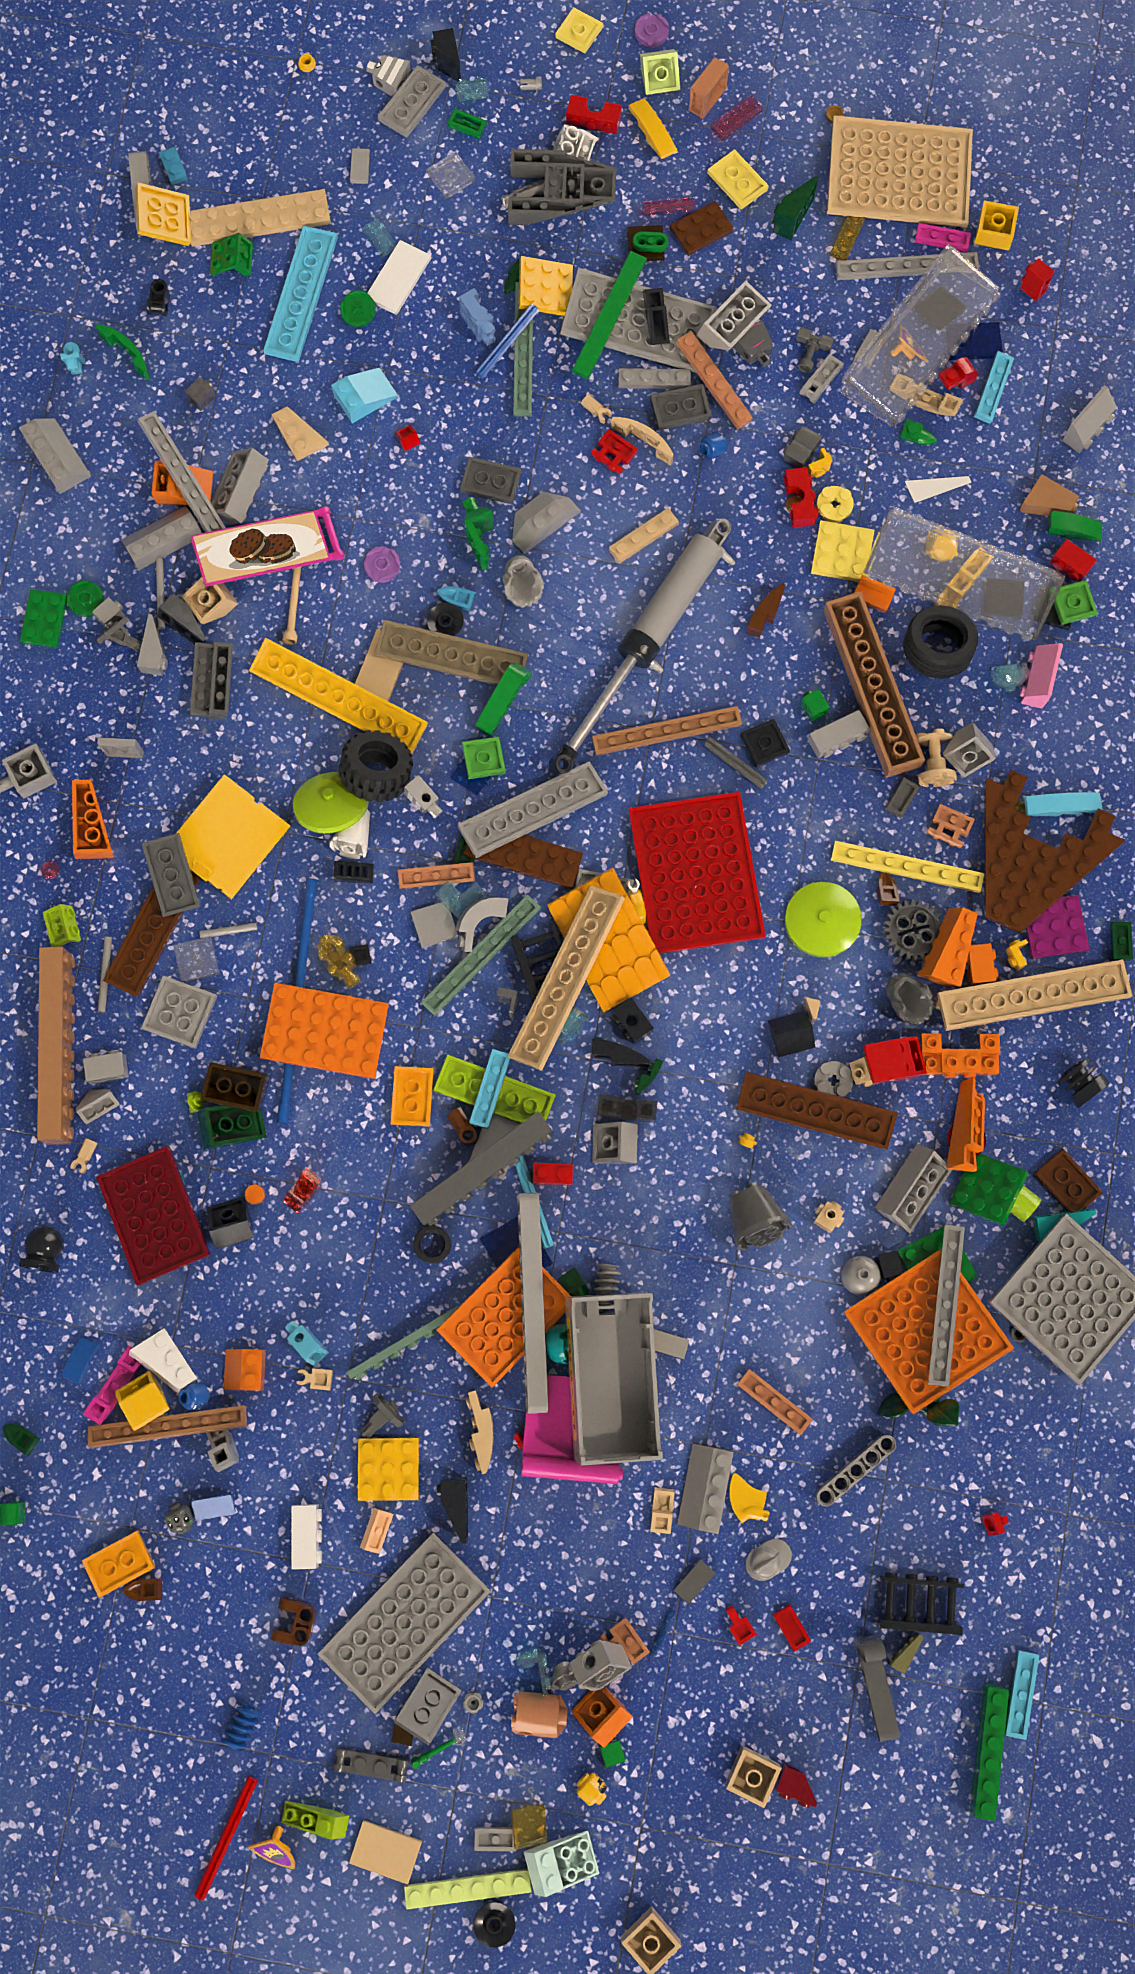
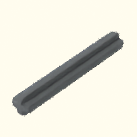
[704,737,767,789]

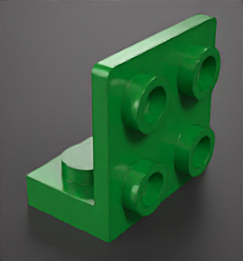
[210,233,253,277]

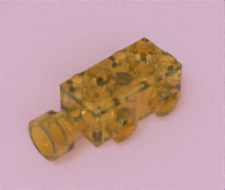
[317,934,361,989]

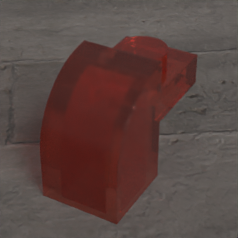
[283,1167,321,1214]

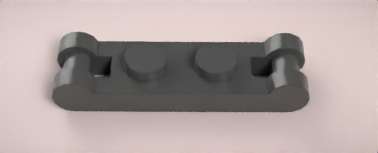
[332,1748,409,1783]

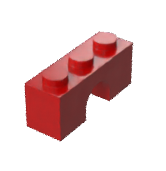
[566,95,622,134]
[783,467,818,528]

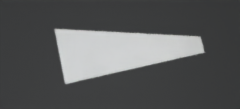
[905,476,971,503]

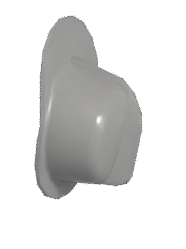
[746,1539,792,1581]

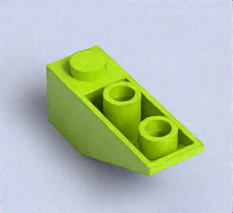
[281,1801,350,1840]

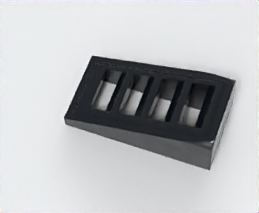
[334,861,374,883]

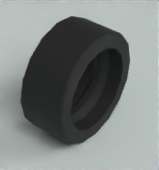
[413,1225,451,1264]

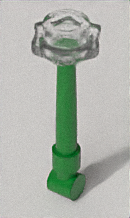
[411,1727,467,1769]

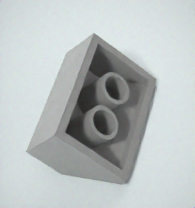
[1062,385,1117,454]

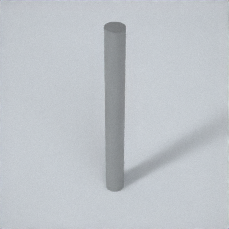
[156,558,165,630]
[98,937,112,1013]

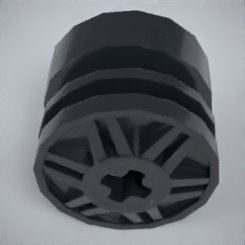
[1056,1057,1110,1108]

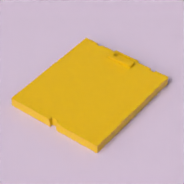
[176,774,290,900]

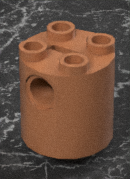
[511,1691,568,1738]

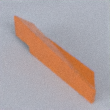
[946,1077,985,1172]

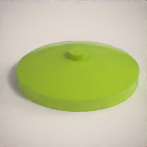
[293,772,369,833]
[785,882,862,957]

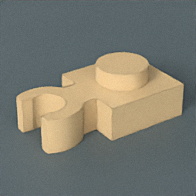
[297,1368,333,1391]

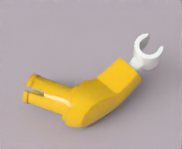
[627,878,646,924]

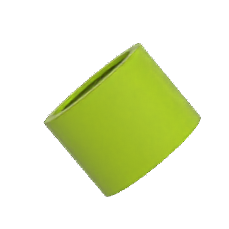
[1010,1185,1042,1222]

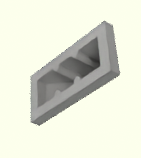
[76,1089,120,1125]

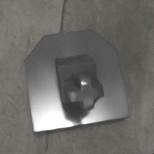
[95,616,142,653]
[361,1393,406,1438]

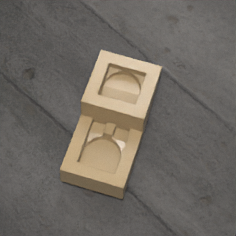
[650,1487,675,1534]

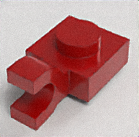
[725,1605,757,1646]

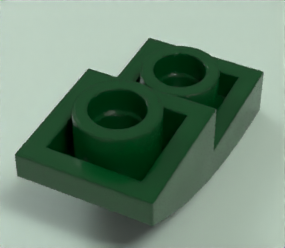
[633,1058,663,1096]

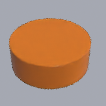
[245,1184,265,1205]

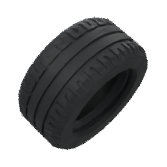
[903,605,978,679]

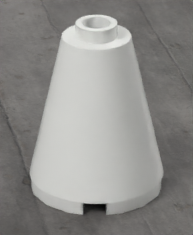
[330,809,370,859]

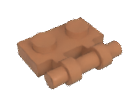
[927,804,975,849]
[598,1617,650,1665]

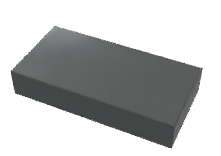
[885,777,920,819]
[673,1559,716,1605]

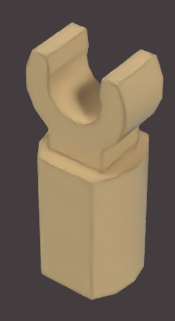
[581,394,612,424]
[71,1138,98,1174]

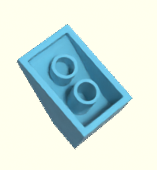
[331,368,398,423]

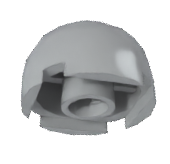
[841,1256,881,1295]

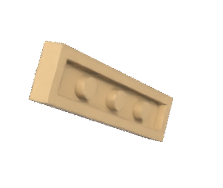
[609,508,679,564]

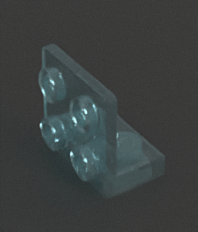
[516,1648,551,1696]

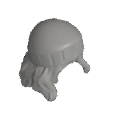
[503,556,544,608]

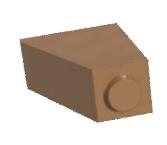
[1019,474,1080,516]

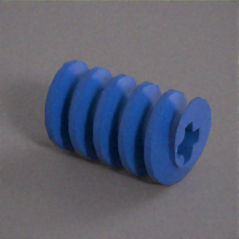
[221,1701,262,1751]

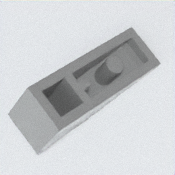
[137,614,168,676]

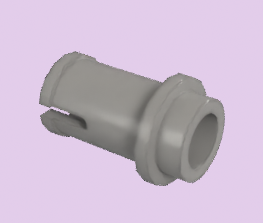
[520,77,542,92]

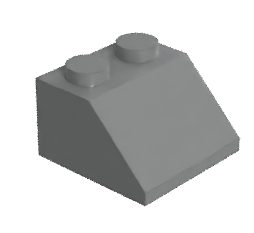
[943,722,996,778]
[592,1122,638,1164]

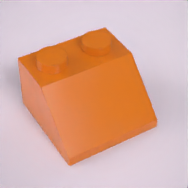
[224,1349,266,1391]
[571,1686,633,1748]

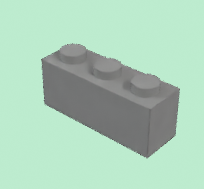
[807,710,870,758]

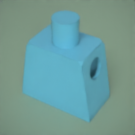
[285,1321,329,1366]

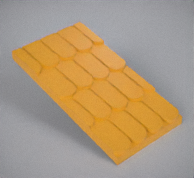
[547,867,670,1012]

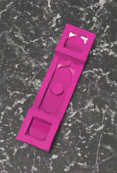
[83,1345,141,1425]

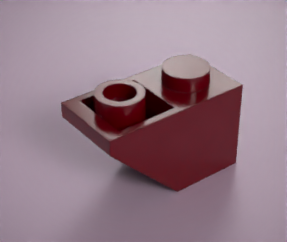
[775,1763,817,1808]

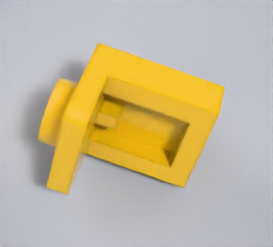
[808,448,832,478]
[1006,939,1028,971]

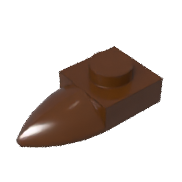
[876,872,900,906]
[123,1579,162,1601]

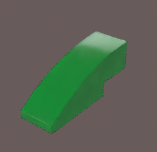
[1048,511,1102,541]

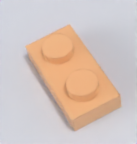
[360,1508,393,1554]

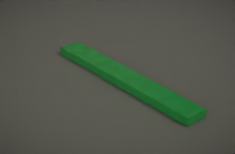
[572,251,647,380]

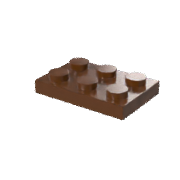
[670,201,734,256]

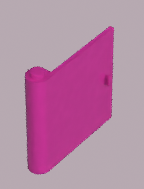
[521,1375,623,1484]

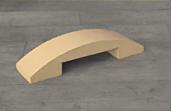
[889,373,963,416]
[611,417,673,466]

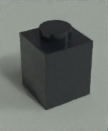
[876,1250,903,1282]

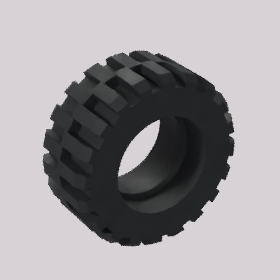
[339,730,413,803]

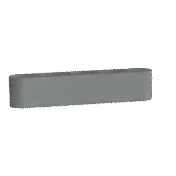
[128,151,152,229]
[815,1435,896,1506]

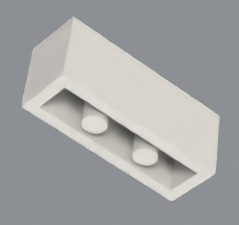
[292,1504,322,1569]

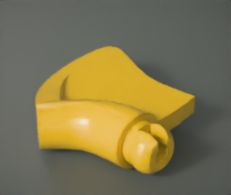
[729,1473,770,1523]

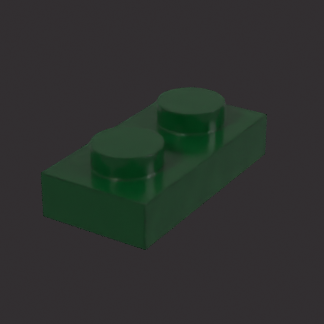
[1110,922,1133,961]

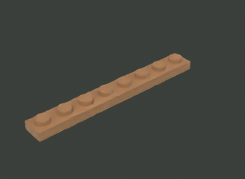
[592,706,742,756]
[88,1405,247,1448]

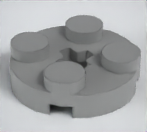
[814,1061,853,1097]

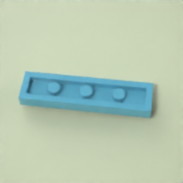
[974,351,1014,424]
[469,1049,510,1129]
[1004,1650,1039,1740]

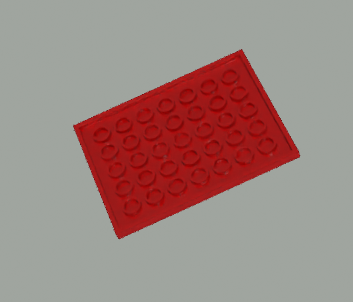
[628,792,766,954]

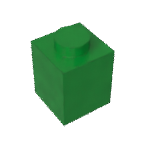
[801,689,830,722]

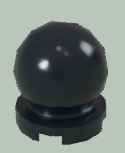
[19,1226,64,1273]

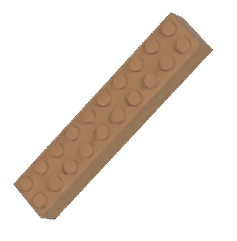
[823,591,925,778]
[37,947,75,1145]

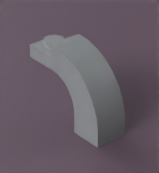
[455,897,508,952]
[206,1430,239,1472]

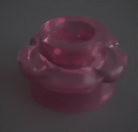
[41,861,59,879]

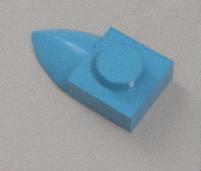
[437,586,475,611]

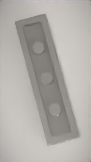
[619,368,691,389]

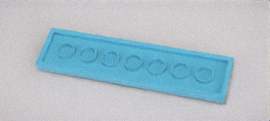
[263,225,338,362]

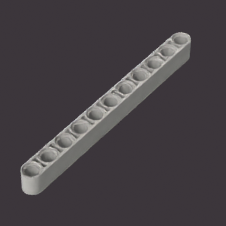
[517,1193,548,1414]

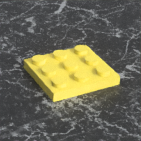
[811,520,874,582]

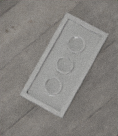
[378,65,446,138]

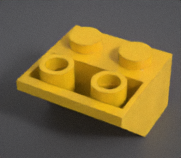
[115,1370,170,1431]

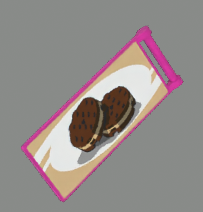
[191,506,345,586]

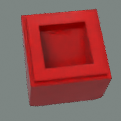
[395,425,420,451]

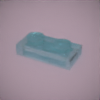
[364,218,397,257]

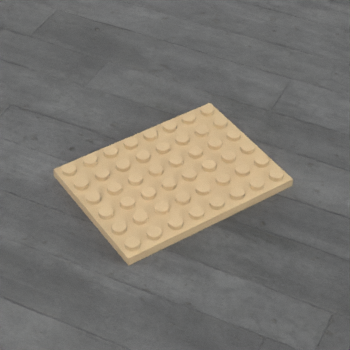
[827,116,973,228]

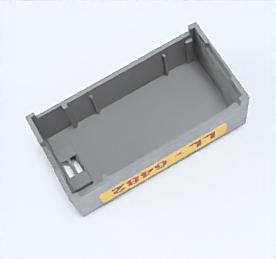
[565,1292,663,1466]

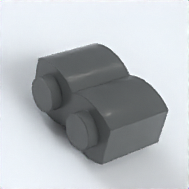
[783,426,822,468]

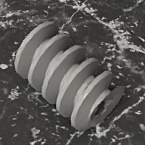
[593,1264,621,1306]

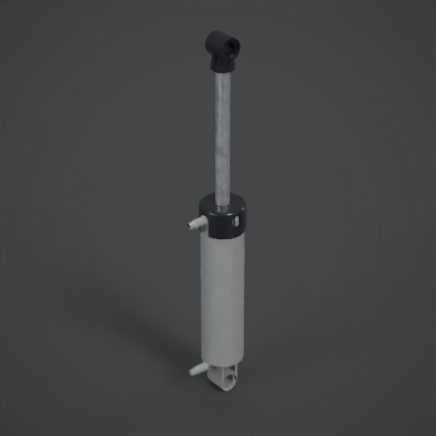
[549,519,735,774]

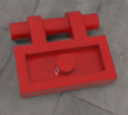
[591,429,638,474]

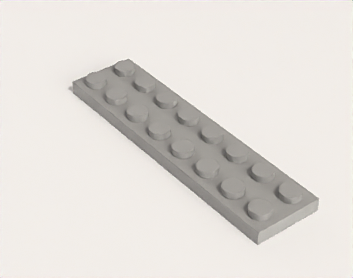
[458,761,608,858]

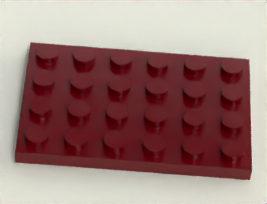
[96,1146,211,1286]

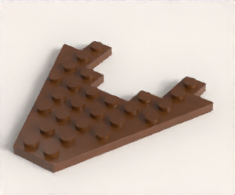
[984,770,1125,934]

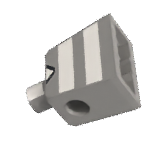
[367,55,411,97]
[404,775,443,818]

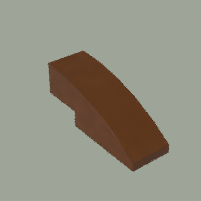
[746,583,786,638]

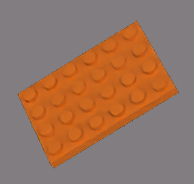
[260,983,389,1079]
[436,1246,571,1388]

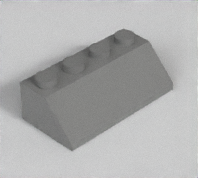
[697,280,772,350]
[19,419,91,494]
[211,448,269,525]
[121,506,202,570]
[875,1143,952,1234]
[677,1443,734,1534]

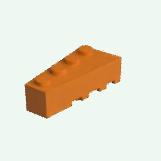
[72,780,114,859]
[917,907,978,987]

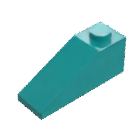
[1032,1209,1096,1241]

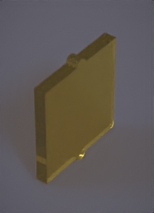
[511,1804,547,1849]

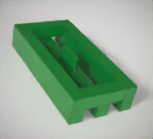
[448,109,487,139]

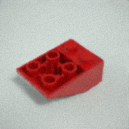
[863,1036,927,1084]

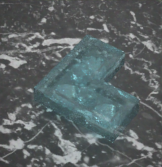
[434,881,488,919]

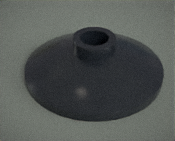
[427,603,464,636]
[473,1902,516,1948]

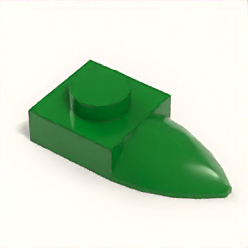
[900,419,937,445]

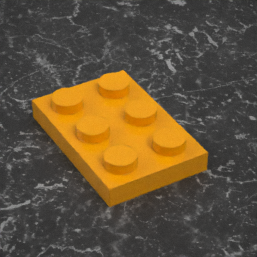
[391,1066,434,1127]
[82,1531,156,1598]

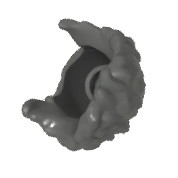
[886,974,934,1025]

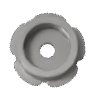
[463,1692,483,1714]

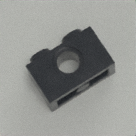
[612,997,654,1045]

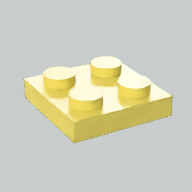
[556,7,603,53]

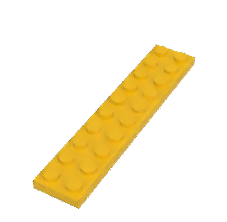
[249,638,428,754]

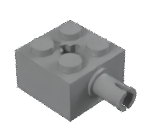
[0,743,57,799]

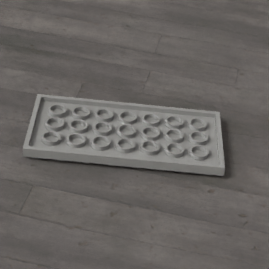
[560,267,716,373]
[317,1532,491,1714]

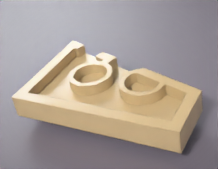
[271,406,329,461]

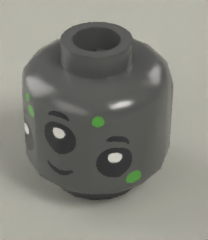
[164,1502,194,1535]

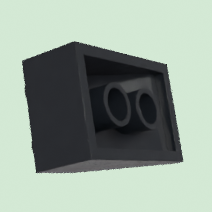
[437,1478,468,1544]

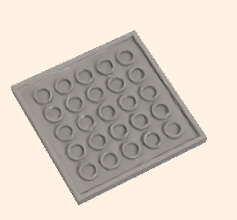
[988,1213,1135,1385]

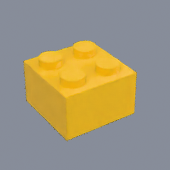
[974,200,1019,251]

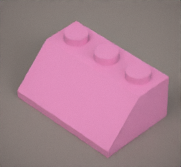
[1019,643,1063,709]

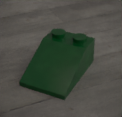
[772,176,819,241]
[197,1105,267,1150]

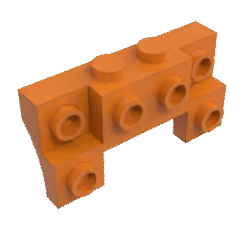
[921,1034,1000,1078]

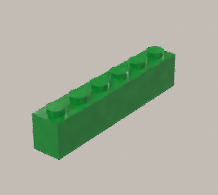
[970,1683,1009,1821]

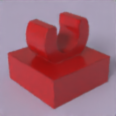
[981,1512,1009,1536]

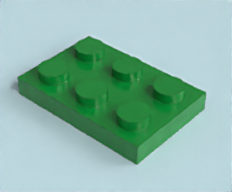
[20,589,67,648]

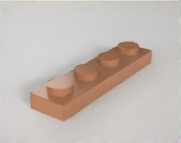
[398,862,475,889]
[737,1369,813,1435]

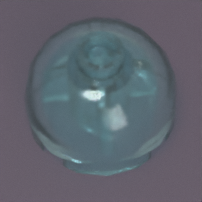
[989,662,1028,692]
[557,1006,589,1045]

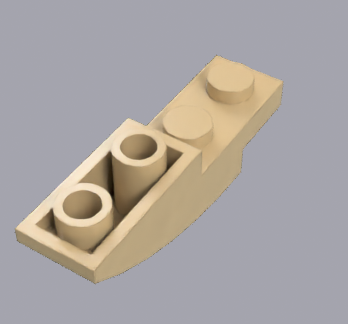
[466,1390,494,1474]

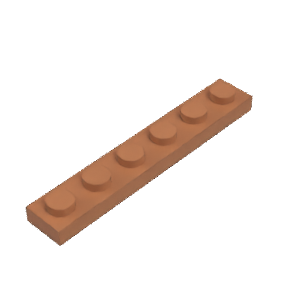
[676,331,753,430]

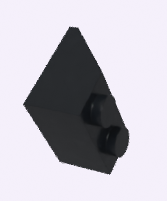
[430,28,461,82]
[207,1196,254,1249]

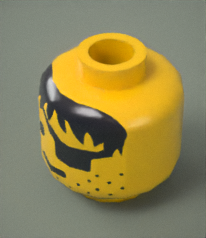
[576,1773,607,1806]

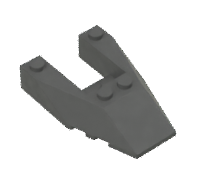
[508,149,616,225]

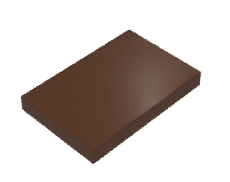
[1033,1148,1103,1212]

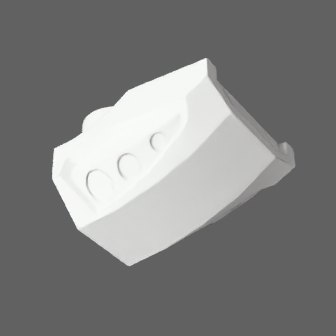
[553,124,598,161]

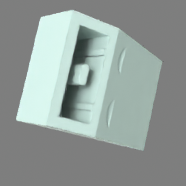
[524,1831,599,1897]

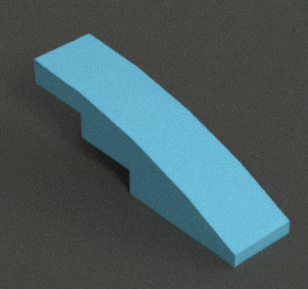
[1024,792,1102,816]

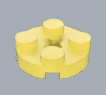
[816,486,853,523]

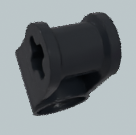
[147,279,170,316]

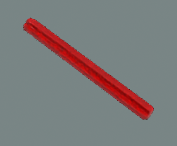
[194,1776,258,1901]

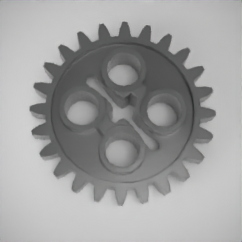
[882,899,942,962]

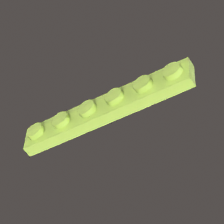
[404,1868,532,1909]

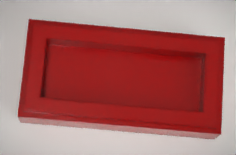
[772,1604,811,1652]

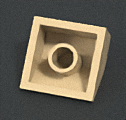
[182,577,238,624]

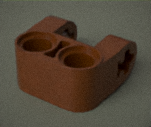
[270,1597,317,1646]

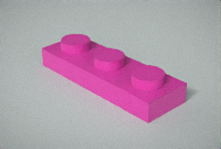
[915,223,971,252]

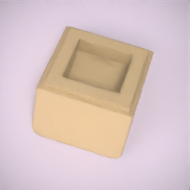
[804,997,820,1022]

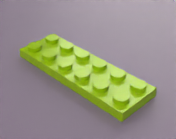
[433,1054,556,1124]

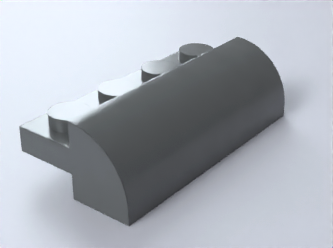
[190,642,233,720]

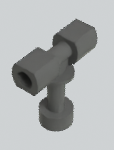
[796,327,834,373]

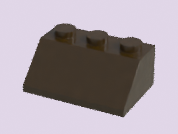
[200,1062,270,1112]

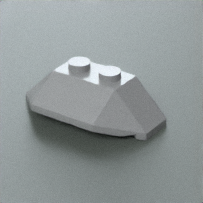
[512,492,581,554]

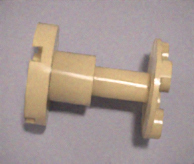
[916,729,957,787]

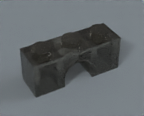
[597,1094,658,1123]

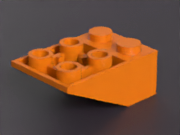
[151,461,213,505]

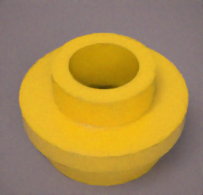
[298,54,316,72]
[738,1133,757,1149]

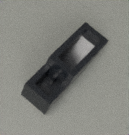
[643,288,670,345]
[592,1039,650,1067]

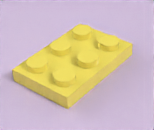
[707,149,769,210]

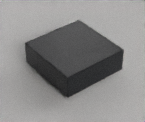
[349,944,372,967]

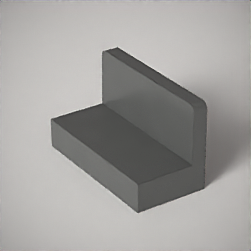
[497,987,518,1020]

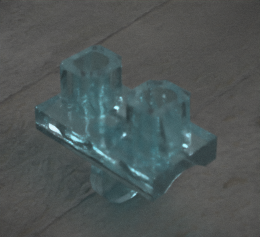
[456,77,489,103]

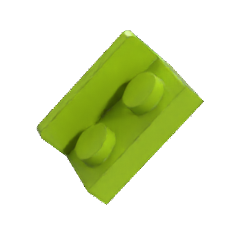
[43,904,81,947]

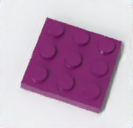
[1025,895,1090,960]

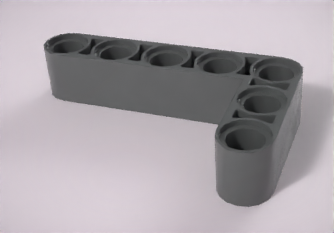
[855,1634,900,1742]

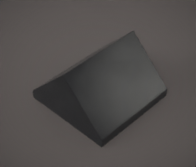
[767,1011,815,1058]

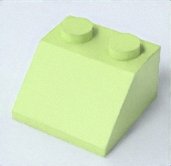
[640,49,680,95]

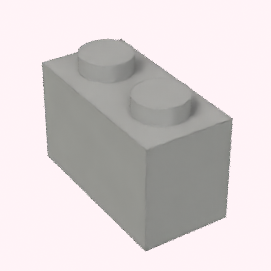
[83,1050,129,1084]

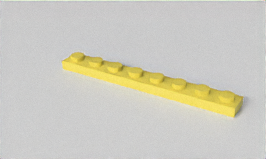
[831,841,984,893]

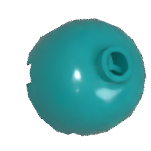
[545,1323,569,1364]

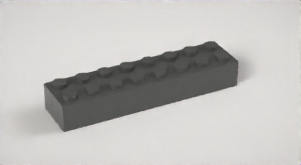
[410,1112,553,1226]

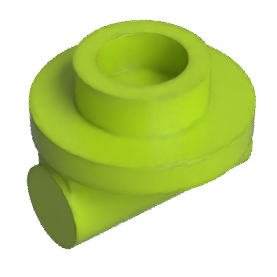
[187,1091,205,1113]

